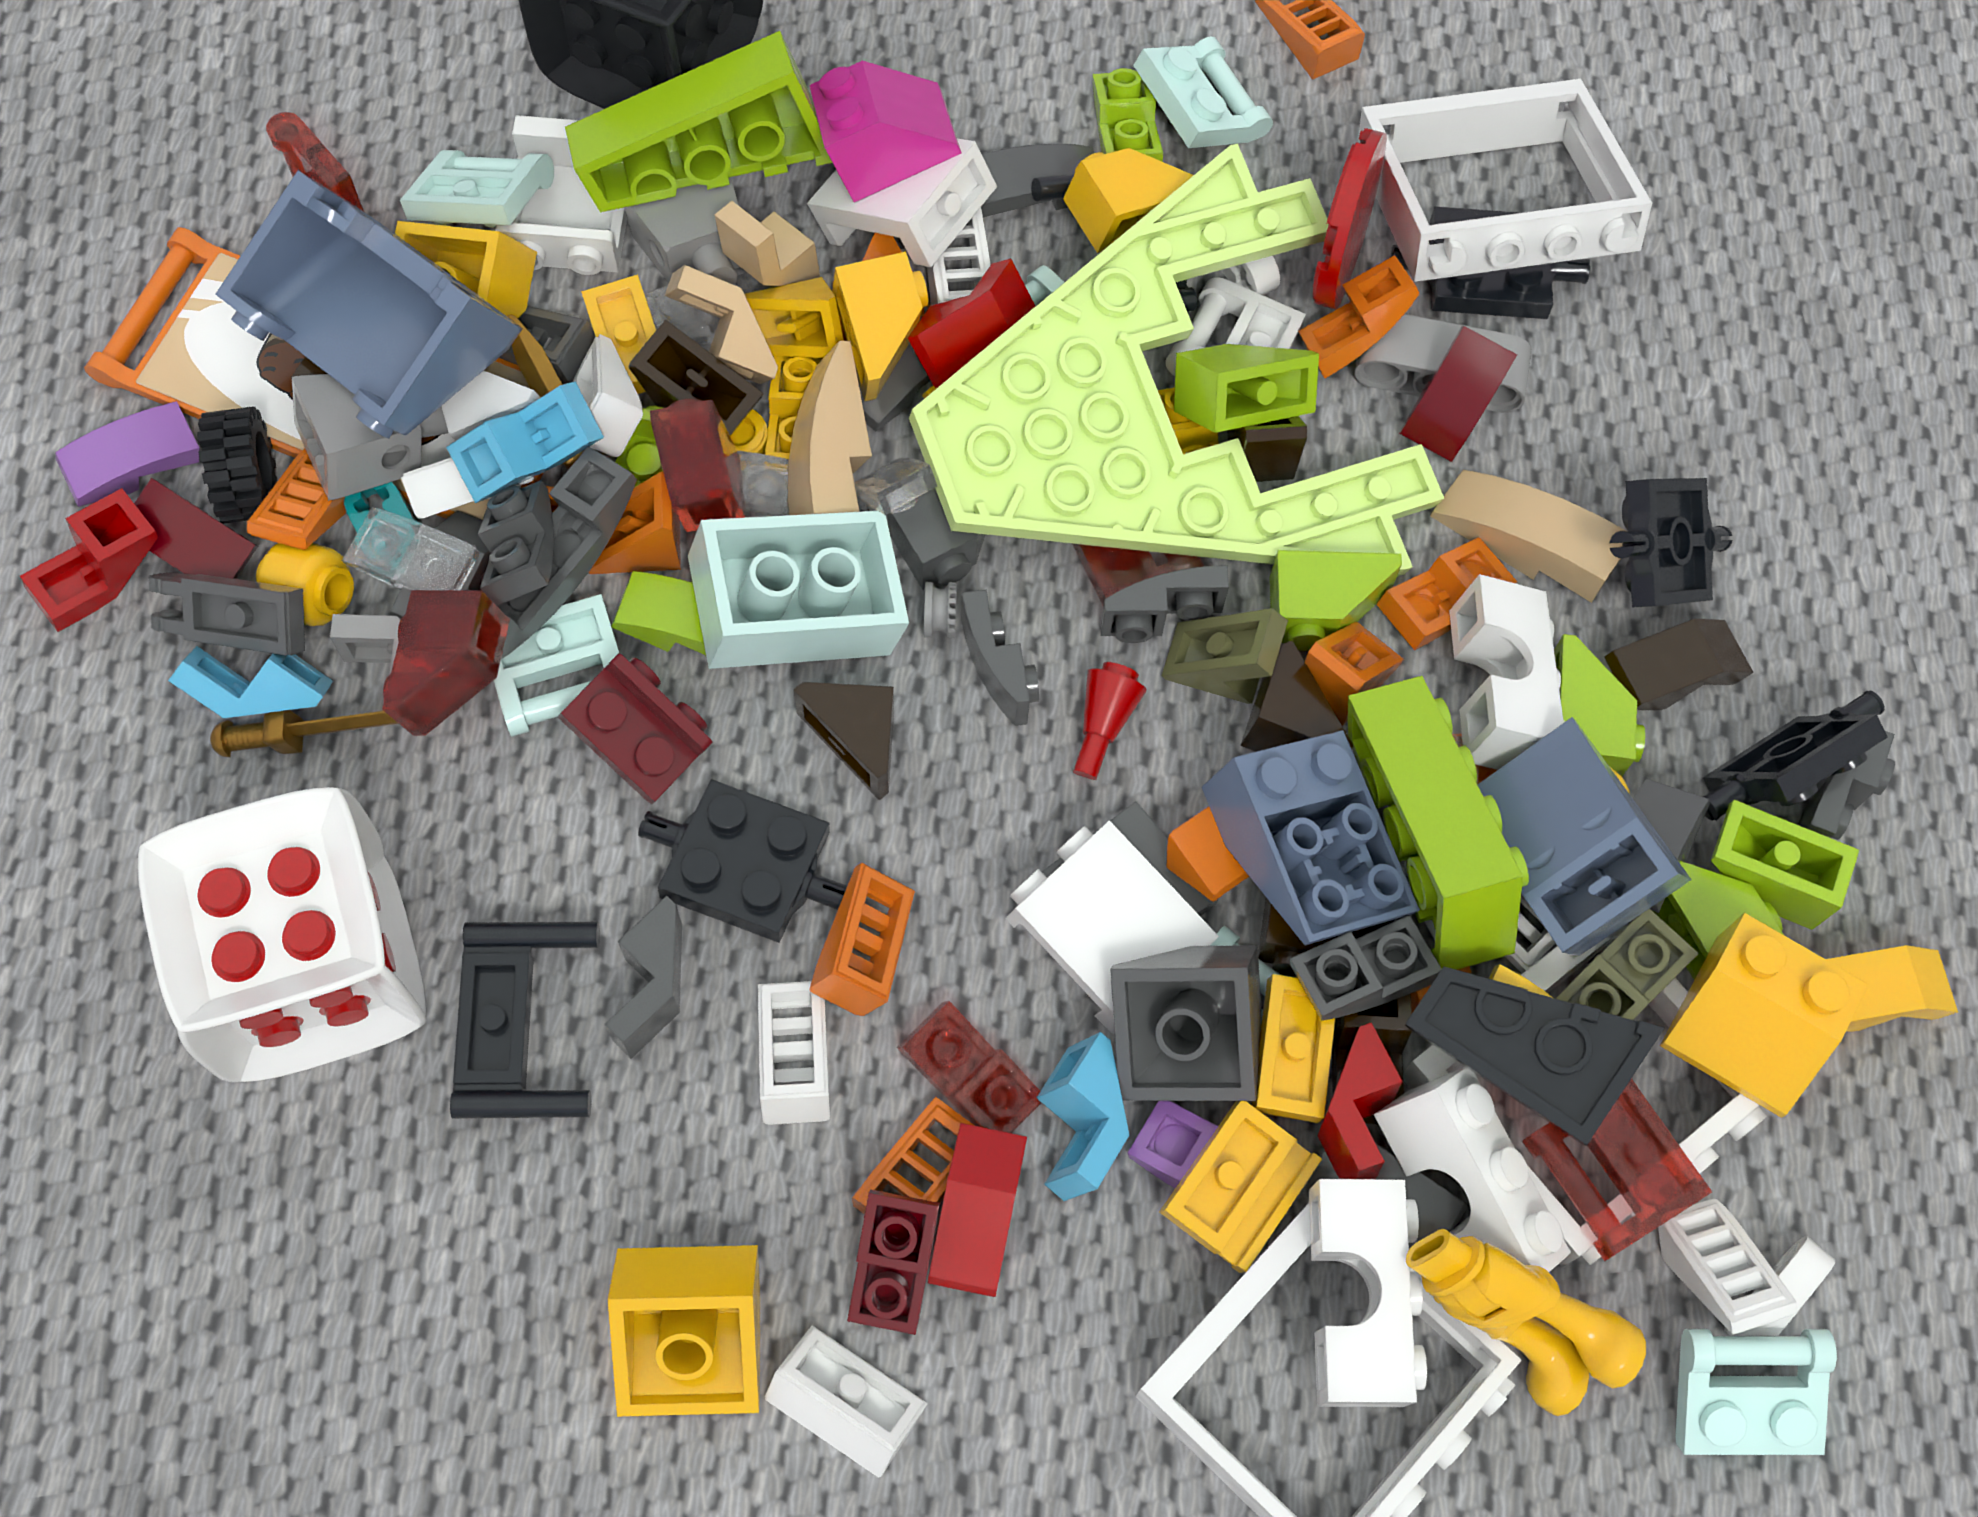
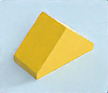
[745,277,844,358]

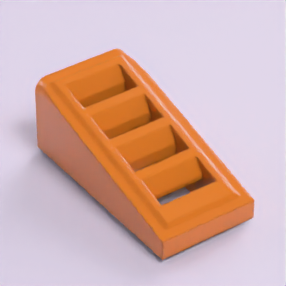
[1255,0,1365,80]
[247,448,346,550]
[809,862,915,1016]
[852,1096,975,1215]

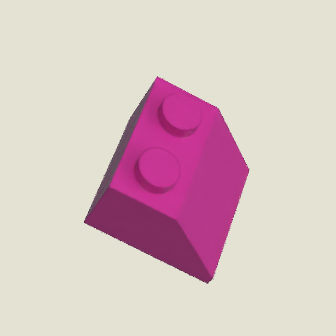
[809,60,962,203]

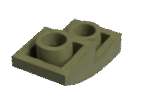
[1556,909,1699,1020]

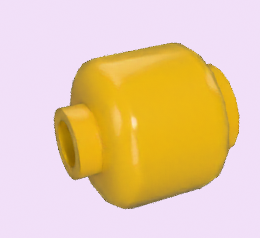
[256,543,354,626]

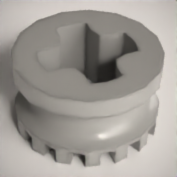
[924,582,956,638]

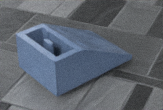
[1478,717,1692,956]
[1202,730,1420,945]

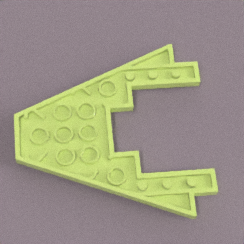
[909,143,1444,577]

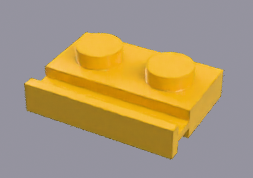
[1159,1101,1322,1273]

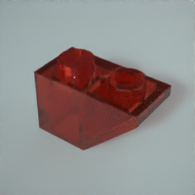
[650,399,746,532]
[382,590,510,736]

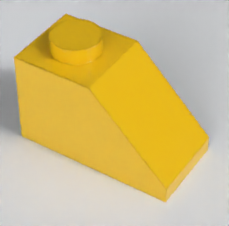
[1063,148,1194,253]
[832,251,928,402]

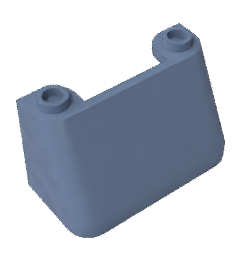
[215,170,523,439]

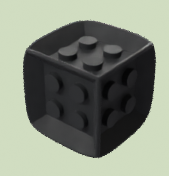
[519,0,763,109]

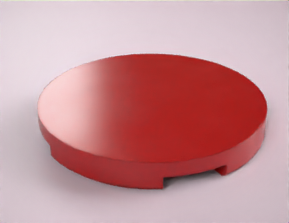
[1312,128,1387,310]

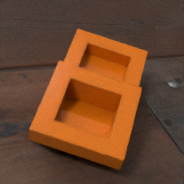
[1298,255,1419,379]
[1376,537,1517,651]

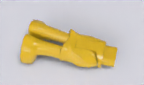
[1406,1229,1646,1416]

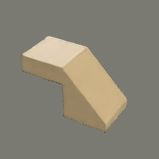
[714,201,820,286]
[665,265,778,384]

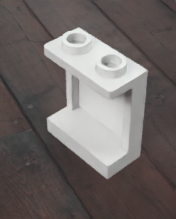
[495,115,627,275]
[807,138,997,267]
[1005,820,1219,1034]

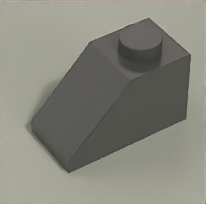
[887,484,986,590]

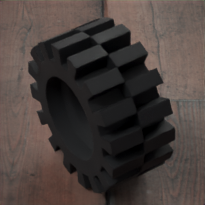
[197,406,278,524]

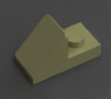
[1161,608,1288,704]

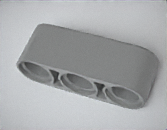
[1355,314,1532,413]

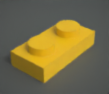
[581,274,656,394]
[1252,974,1335,1123]

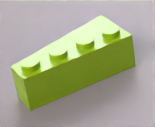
[565,31,833,213]
[1348,676,1529,970]

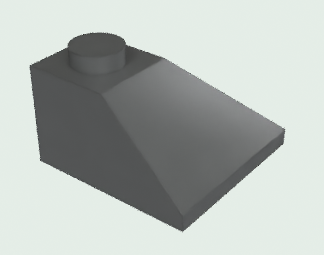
[1110,945,1261,1101]

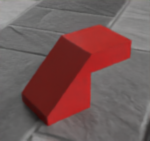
[908,258,1036,388]
[20,488,158,632]
[1317,1022,1403,1180]
[928,1123,1027,1297]

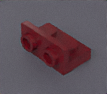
[558,653,713,805]

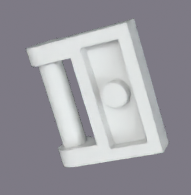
[1166,277,1306,376]

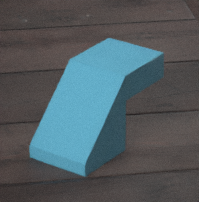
[446,381,604,503]
[168,646,333,718]
[1036,1032,1129,1201]

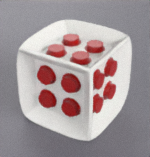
[137,787,426,1082]

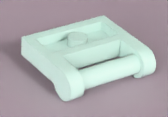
[1133,36,1273,148]
[400,150,554,228]
[490,594,619,737]
[1676,1329,1837,1455]

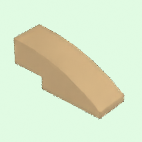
[788,341,872,515]
[1431,470,1626,603]

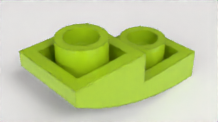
[1092,68,1163,162]
[611,571,706,655]

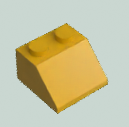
[395,221,537,318]
[1660,913,1869,1118]
[607,1245,760,1417]

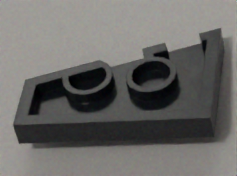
[1405,967,1665,1146]

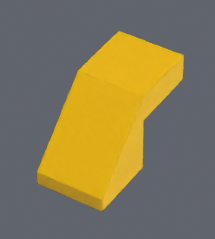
[1826,945,1958,1032]

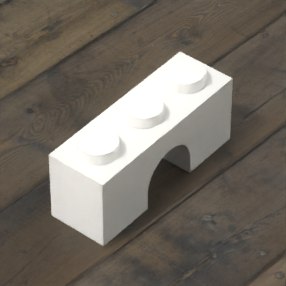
[1449,574,1566,770]
[1374,1067,1571,1272]
[1309,1179,1427,1407]

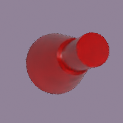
[1073,662,1147,780]

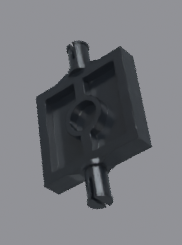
[1391,206,1590,319]
[1609,478,1733,608]
[1701,690,1888,821]
[638,779,847,943]

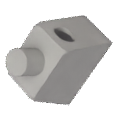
[624,177,740,285]
[292,374,449,501]

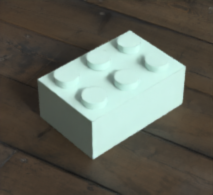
[688,510,909,669]

